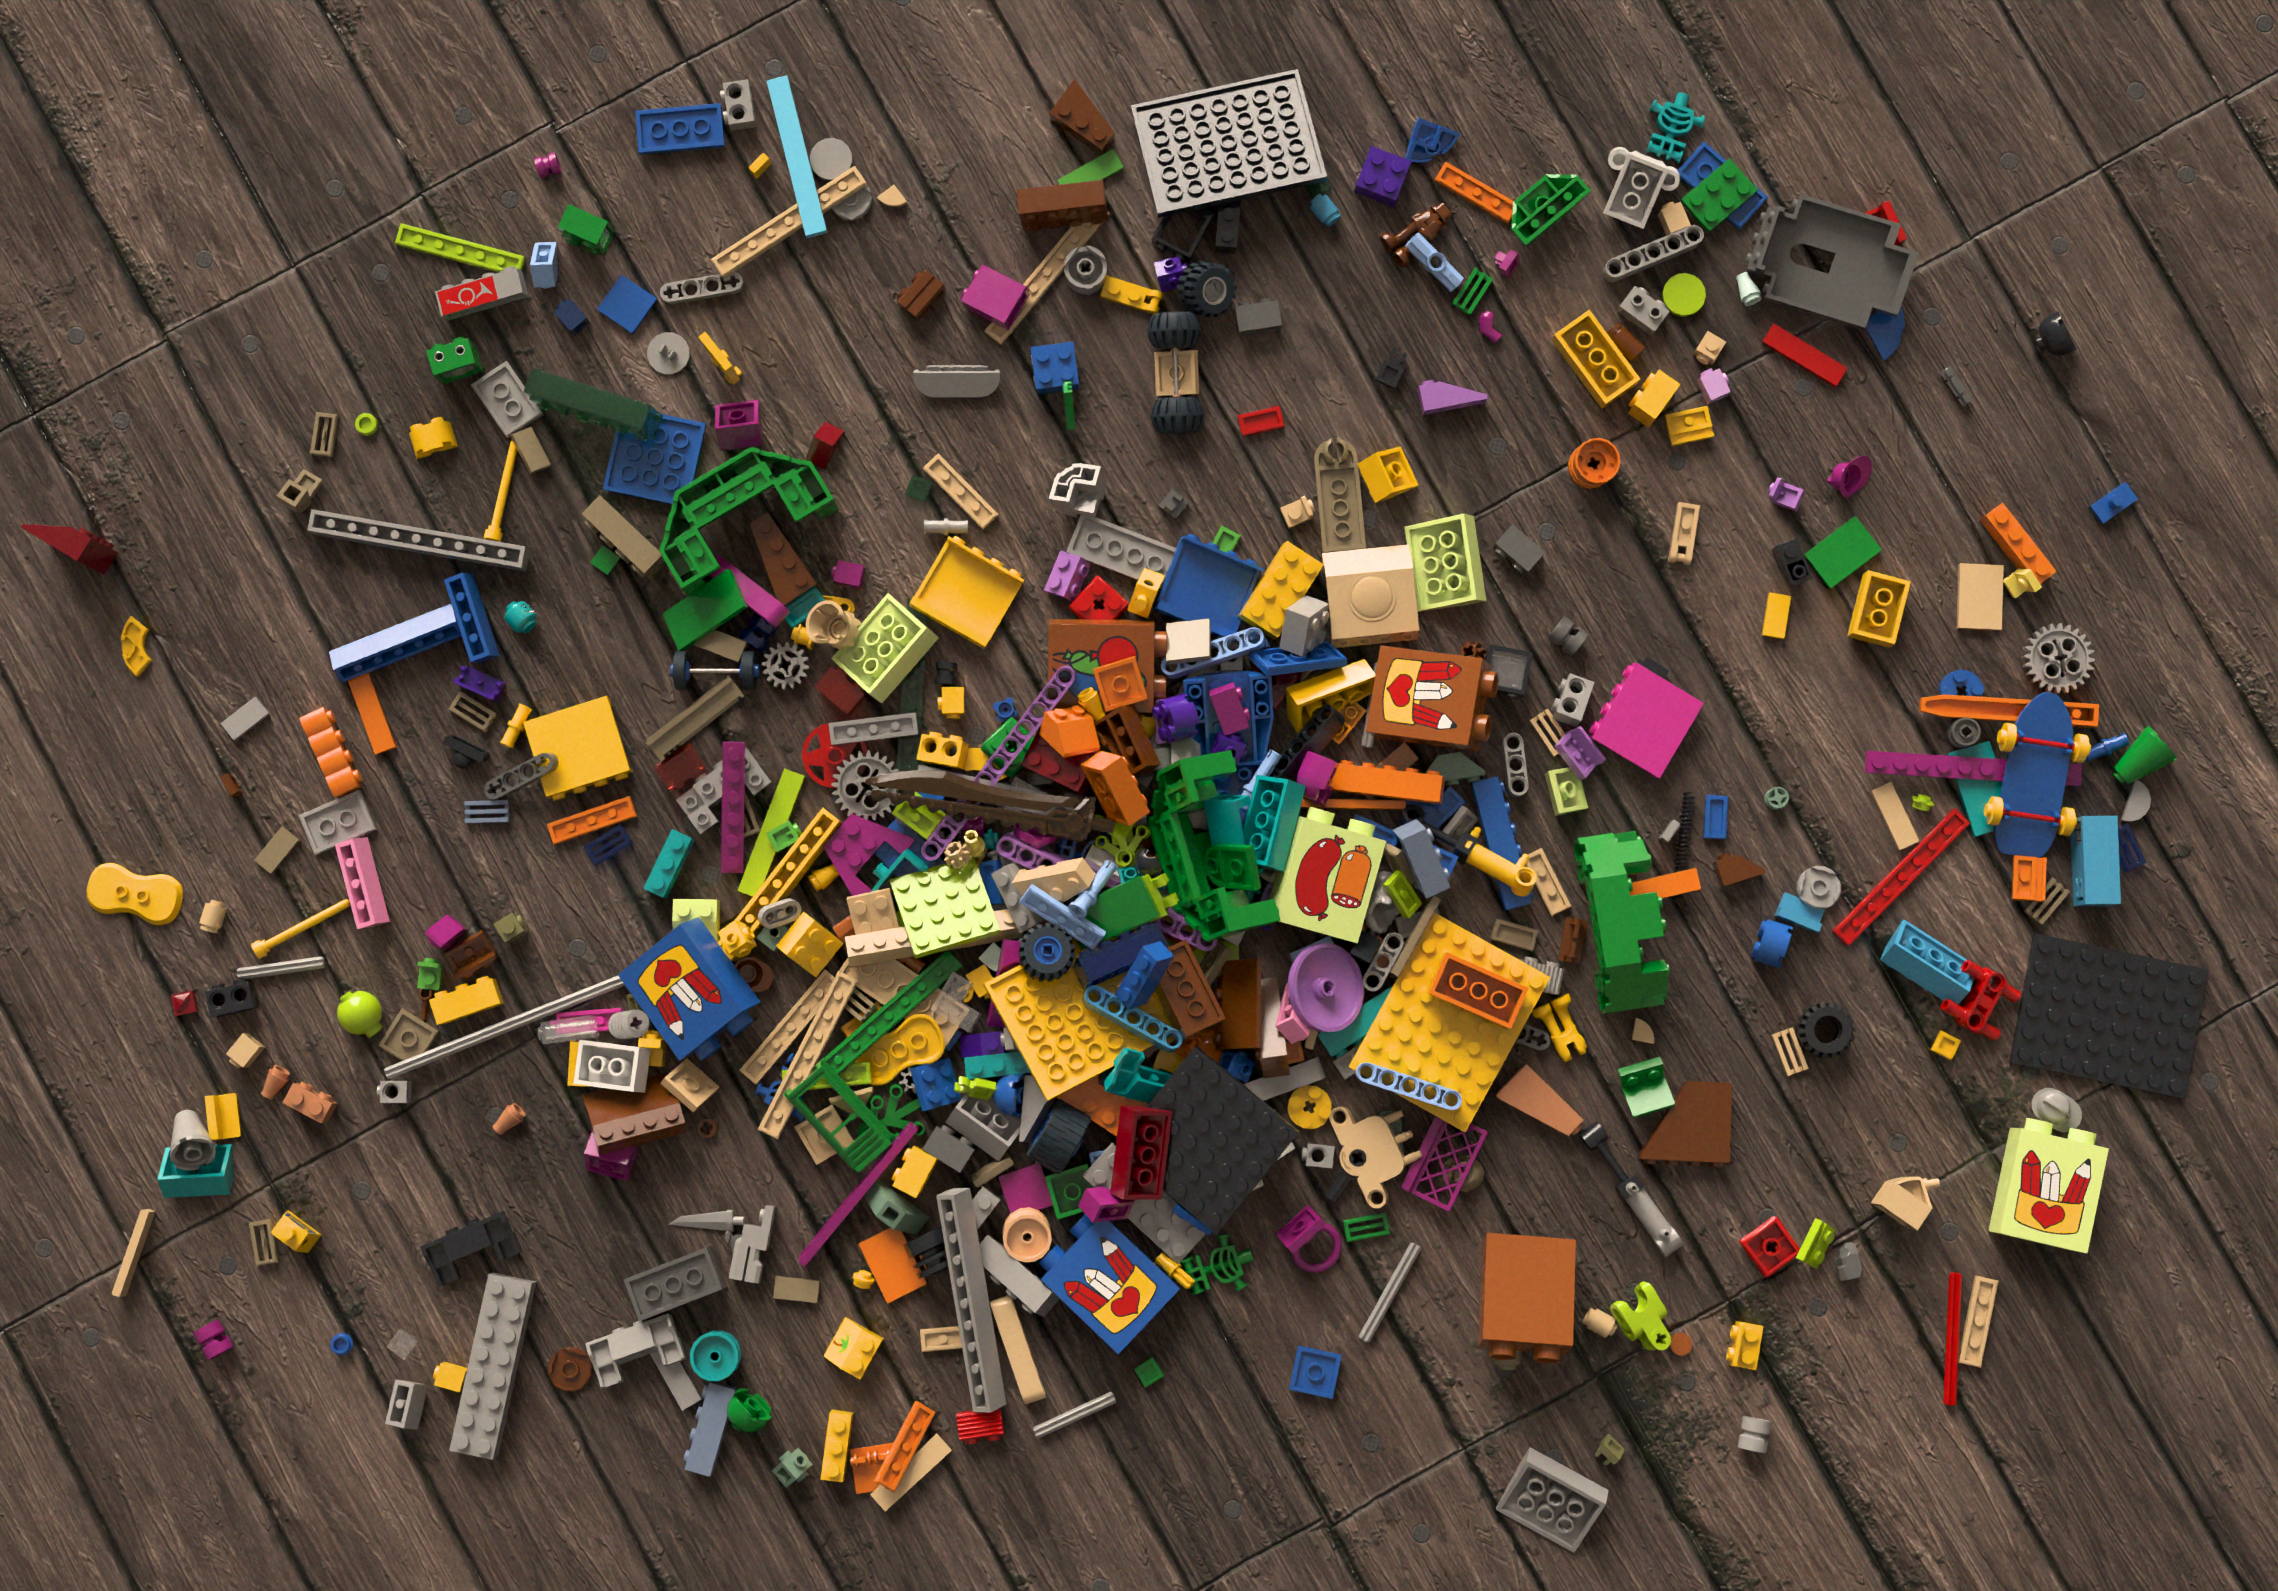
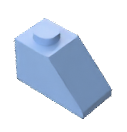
[530,242,558,289]

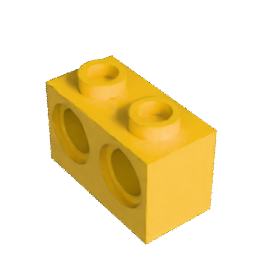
[917,732,969,770]

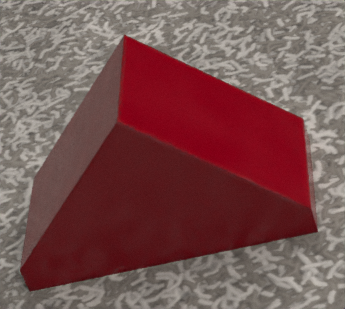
[806,422,845,470]

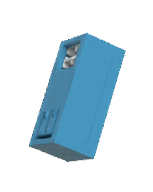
[2070,816,2121,907]

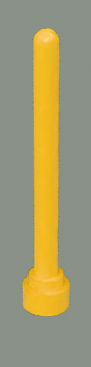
[484,441,517,542]
[251,899,350,959]

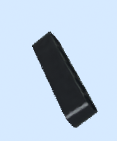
[1269,704,1345,782]

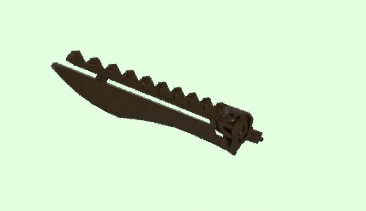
[865,770,1115,842]

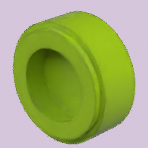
[355,413,378,436]

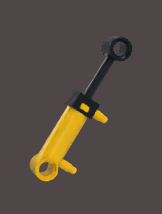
[1399,804,1537,896]

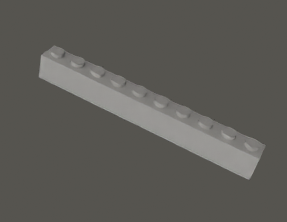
[307,509,530,572]
[936,1188,1006,1413]

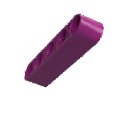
[708,553,790,628]

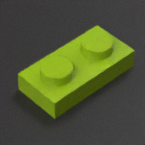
[1383,870,1422,918]

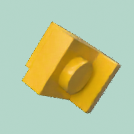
[638,1030,667,1067]

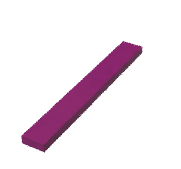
[798,1122,918,1267]

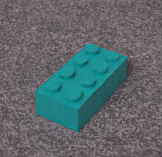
[1243,775,1306,872]

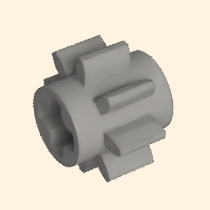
[899,1066,917,1094]

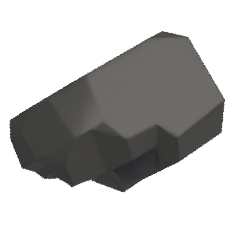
[1835,1242,1863,1281]

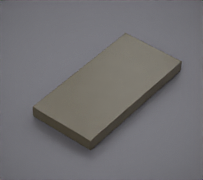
[1388,895,1441,978]

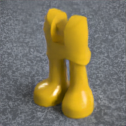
[1532,993,1587,1062]

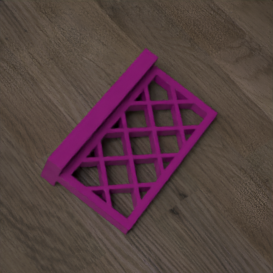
[1401,1116,1489,1212]

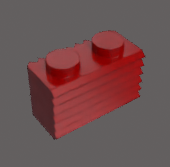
[956,1408,1004,1444]

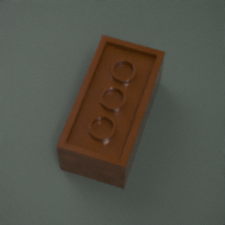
[1155,940,1226,1044]

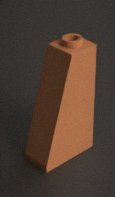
[1494,1064,1584,1136]

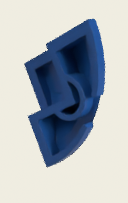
[1405,117,1460,162]
[1865,307,1905,361]

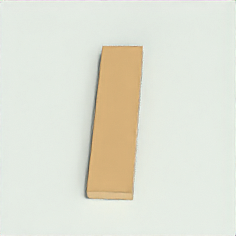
[923,453,999,530]
[112,1209,156,1297]
[1958,1275,1998,1368]
[870,1433,952,1511]

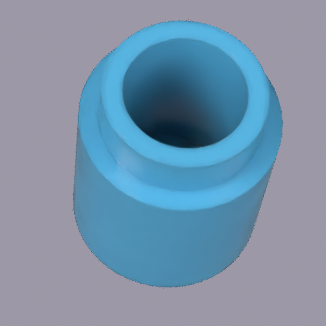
[1310,194,1341,227]

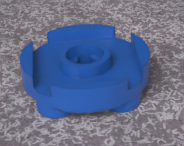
[1938,669,1984,697]

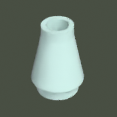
[1736,272,1761,306]

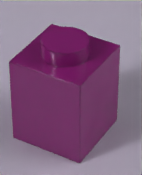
[831,560,865,589]

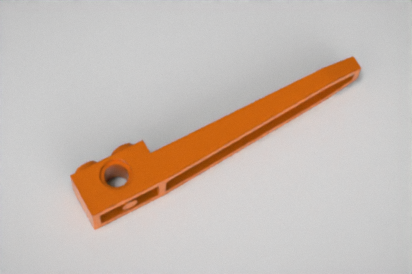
[1919,695,2099,728]

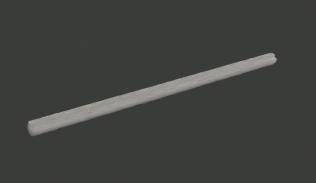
[384,976,625,1079]

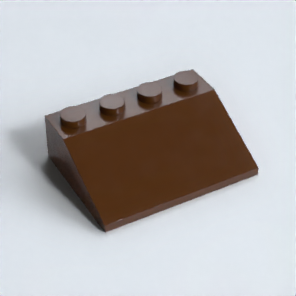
[1213,958,1262,1051]
[582,1072,686,1156]

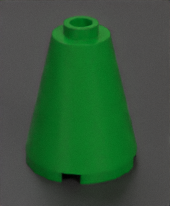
[2113,726,2177,784]

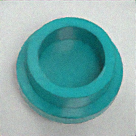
[984,829,1000,851]

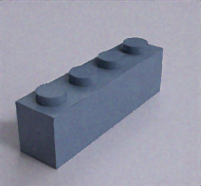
[683,1381,737,1477]

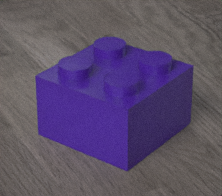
[1354,146,1411,207]

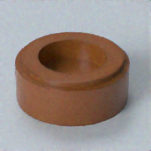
[1669,1333,1692,1356]

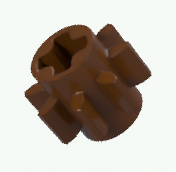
[1460,640,1487,659]

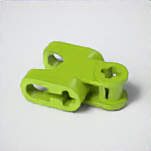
[1610,1282,1671,1350]

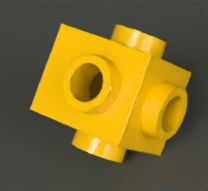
[718,920,757,958]

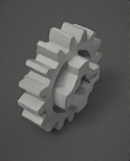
[762,642,810,690]

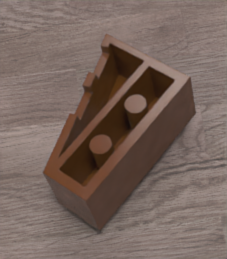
[1049,79,1115,156]
[1094,706,1161,776]

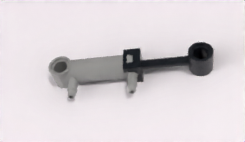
[1579,1121,1684,1257]

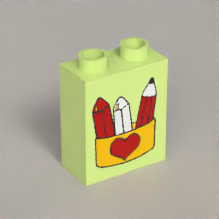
[1989,1118,2109,1253]

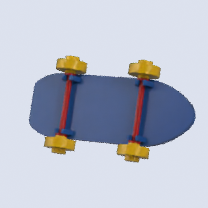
[1984,692,2091,858]

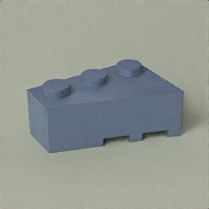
[1393,819,1451,899]

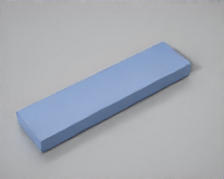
[1019,884,1106,950]

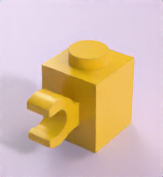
[957,964,994,1003]

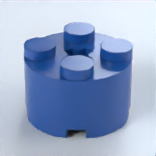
[1751,919,1793,969]

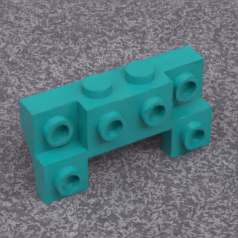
[1104,1047,1180,1104]

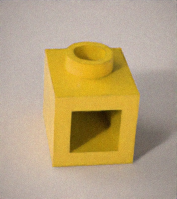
[938,687,965,719]

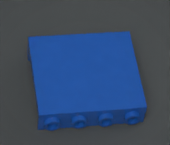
[1152,534,1264,642]

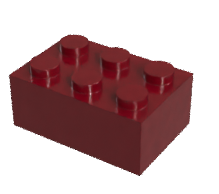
[1021,726,1098,797]

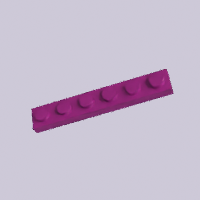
[721,742,745,873]

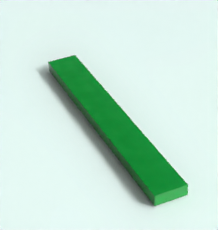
[815,950,963,1075]

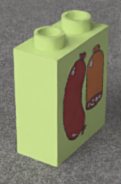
[1269,807,1386,943]

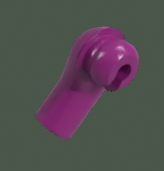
[1479,311,1502,344]

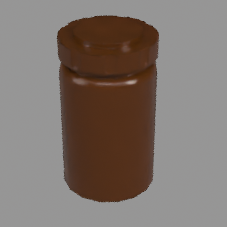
[1607,322,1646,363]

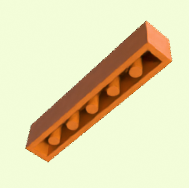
[1328,758,1445,805]

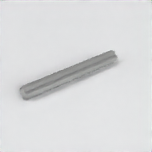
[1359,1242,1421,1343]

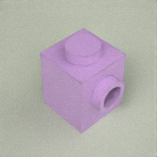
[1697,368,1731,405]

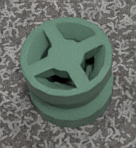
[1764,787,1789,810]

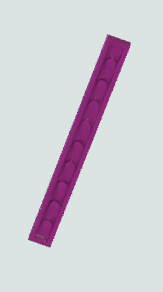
[1864,751,2082,786]

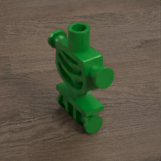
[1180,1234,1254,1295]

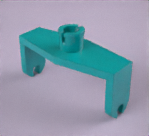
[871,849,929,892]

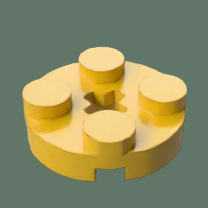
[1287,1085,1332,1129]

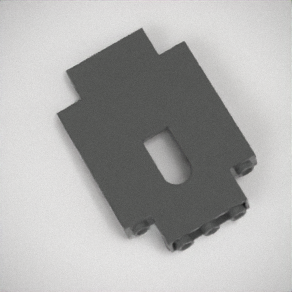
[1744,194,1919,331]

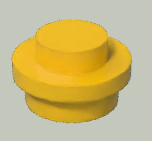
[852,1270,875,1289]

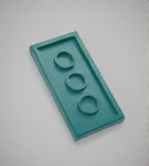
[1946,741,2002,837]

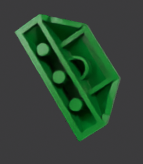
[1511,174,1591,246]

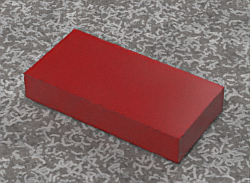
[1237,406,1285,437]

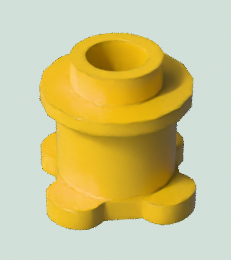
[791,624,814,650]

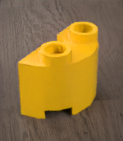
[409,417,458,459]

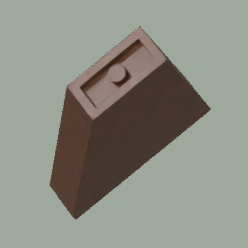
[1638,1081,1732,1167]

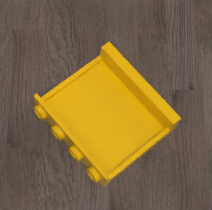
[909,536,1024,649]
[523,696,633,801]

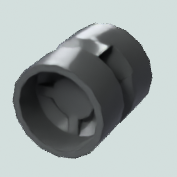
[1945,718,1981,749]

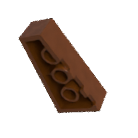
[750,512,819,607]
[1255,977,1290,1078]

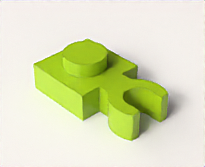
[954,1076,996,1101]

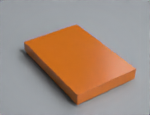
[859,1228,927,1304]

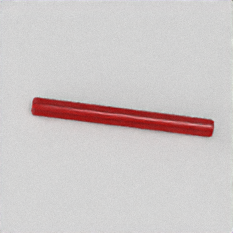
[1943,1272,1962,1406]

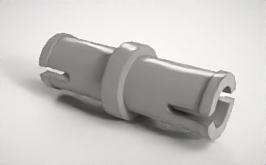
[924,518,968,536]

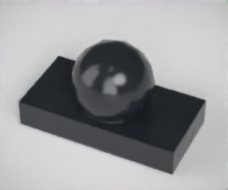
[442,734,490,769]

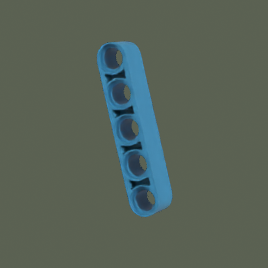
[1082,985,1183,1053]

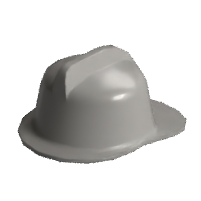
[2031,1088,2082,1132]

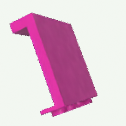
[1589,663,1704,778]

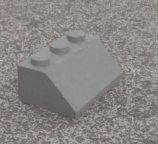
[945,1093,1021,1162]

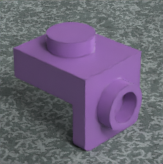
[1768,477,1806,512]

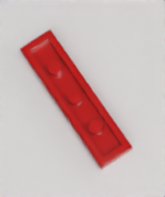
[1761,323,1847,387]

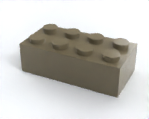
[582,495,666,580]

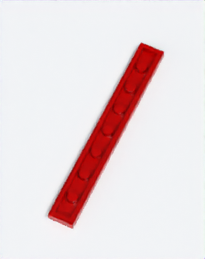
[1832,808,1970,946]

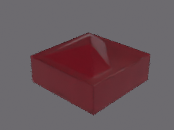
[171,990,199,1016]

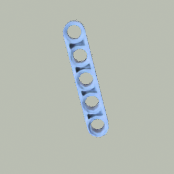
[1161,627,1265,679]
[1355,1062,1462,1110]

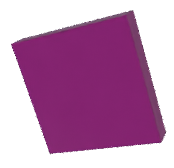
[998,1163,1053,1214]

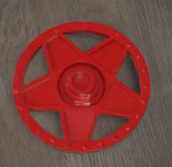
[802,723,867,788]

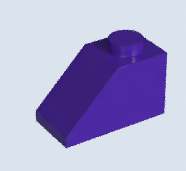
[960,1031,1005,1058]

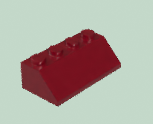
[1110,1106,1172,1200]

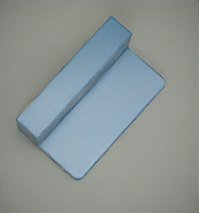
[1774,893,1825,933]

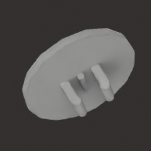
[647,332,690,375]

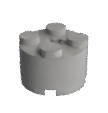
[1064,246,1107,295]

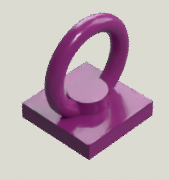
[1275,1205,1342,1273]

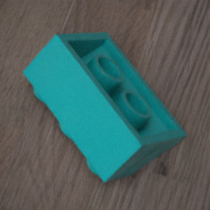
[157,1144,234,1198]

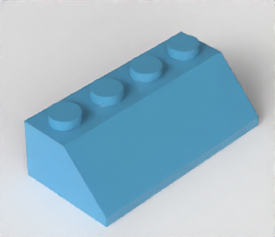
[1880,919,1974,1004]

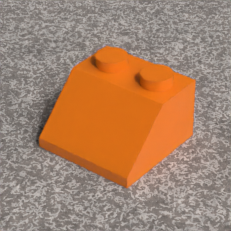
[1039,706,1100,757]

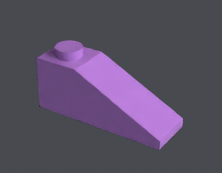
[1417,380,1488,415]

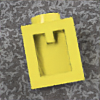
[2003,568,2042,598]

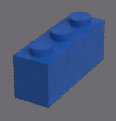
[1115,941,1174,1009]

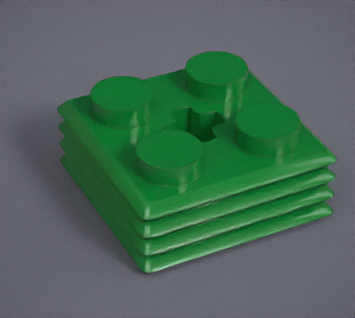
[981,717,1034,778]

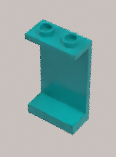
[1203,794,1263,874]

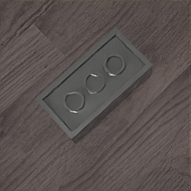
[624,1245,727,1321]

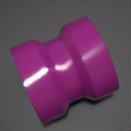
[534,152,562,179]

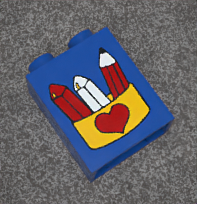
[618,917,760,1061]
[1039,1214,1180,1354]

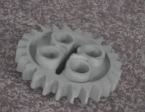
[2022,623,2095,694]
[832,750,899,821]

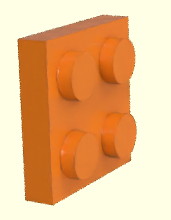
[1093,656,1148,712]

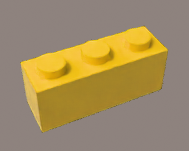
[429,976,504,1025]
[820,1410,854,1482]

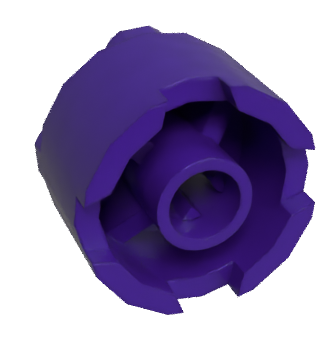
[1152,694,1199,743]

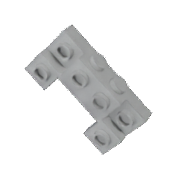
[676,748,772,835]
[585,1313,686,1389]

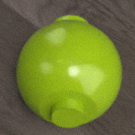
[337,991,383,1038]

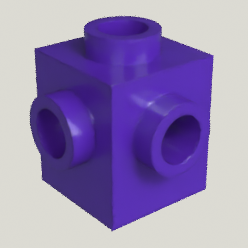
[1154,256,1186,292]
[1211,731,1247,765]

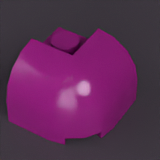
[1296,751,1339,808]

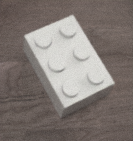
[573,1040,651,1093]

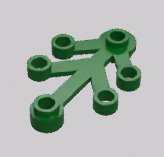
[858,1084,925,1142]

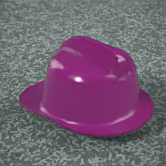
[1827,455,1872,498]

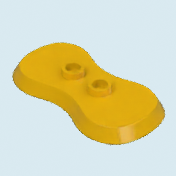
[87,863,183,925]
[854,1014,945,1086]

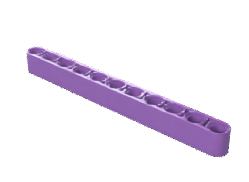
[922,665,1076,861]
[997,833,1218,951]

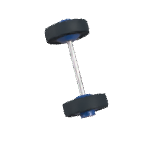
[671,651,760,690]

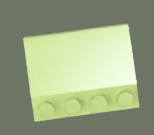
[1405,514,1486,612]
[831,593,939,703]

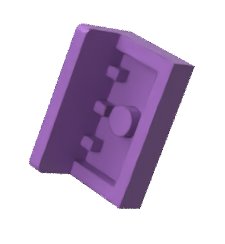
[1044,551,1091,602]
[1554,726,1606,780]

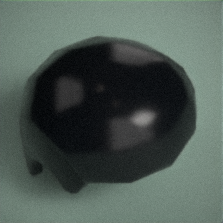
[1134,847,1165,879]

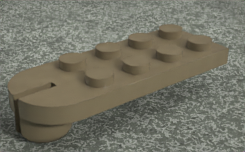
[1314,437,1366,553]

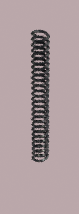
[1671,792,1695,900]

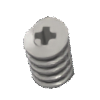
[608,1009,649,1039]

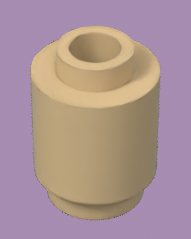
[199,900,227,933]
[1582,1308,1617,1338]

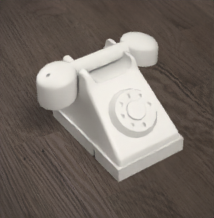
[1603,147,1680,229]

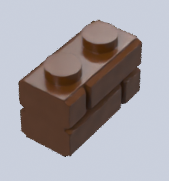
[897,269,946,322]

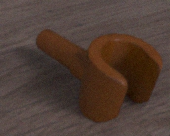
[419,988,434,1020]

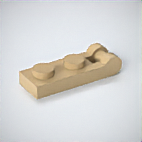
[1668,502,1700,566]

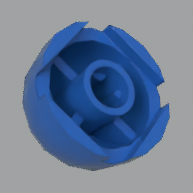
[992,1073,1027,1117]

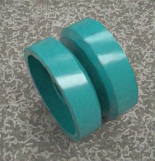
[690,1330,742,1381]

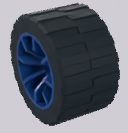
[1027,1099,1091,1174]

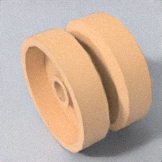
[1002,1207,1052,1262]

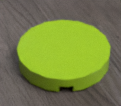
[1662,273,1706,317]

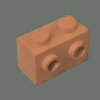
[282,1081,338,1123]

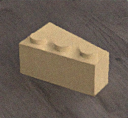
[1012,858,1096,916]

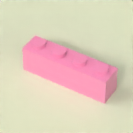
[335,837,390,929]

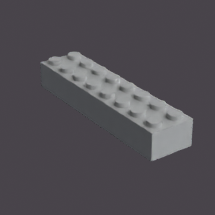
[449,1273,537,1460]

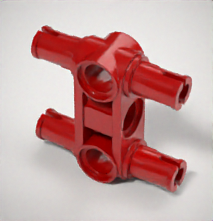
[1940,960,2021,1041]

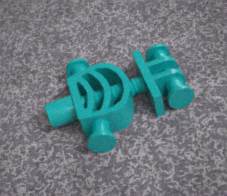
[1646,92,1704,164]

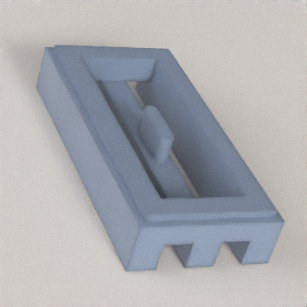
[464,800,510,824]

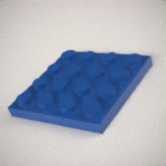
[603,406,707,505]

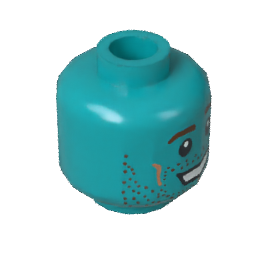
[504,601,537,634]

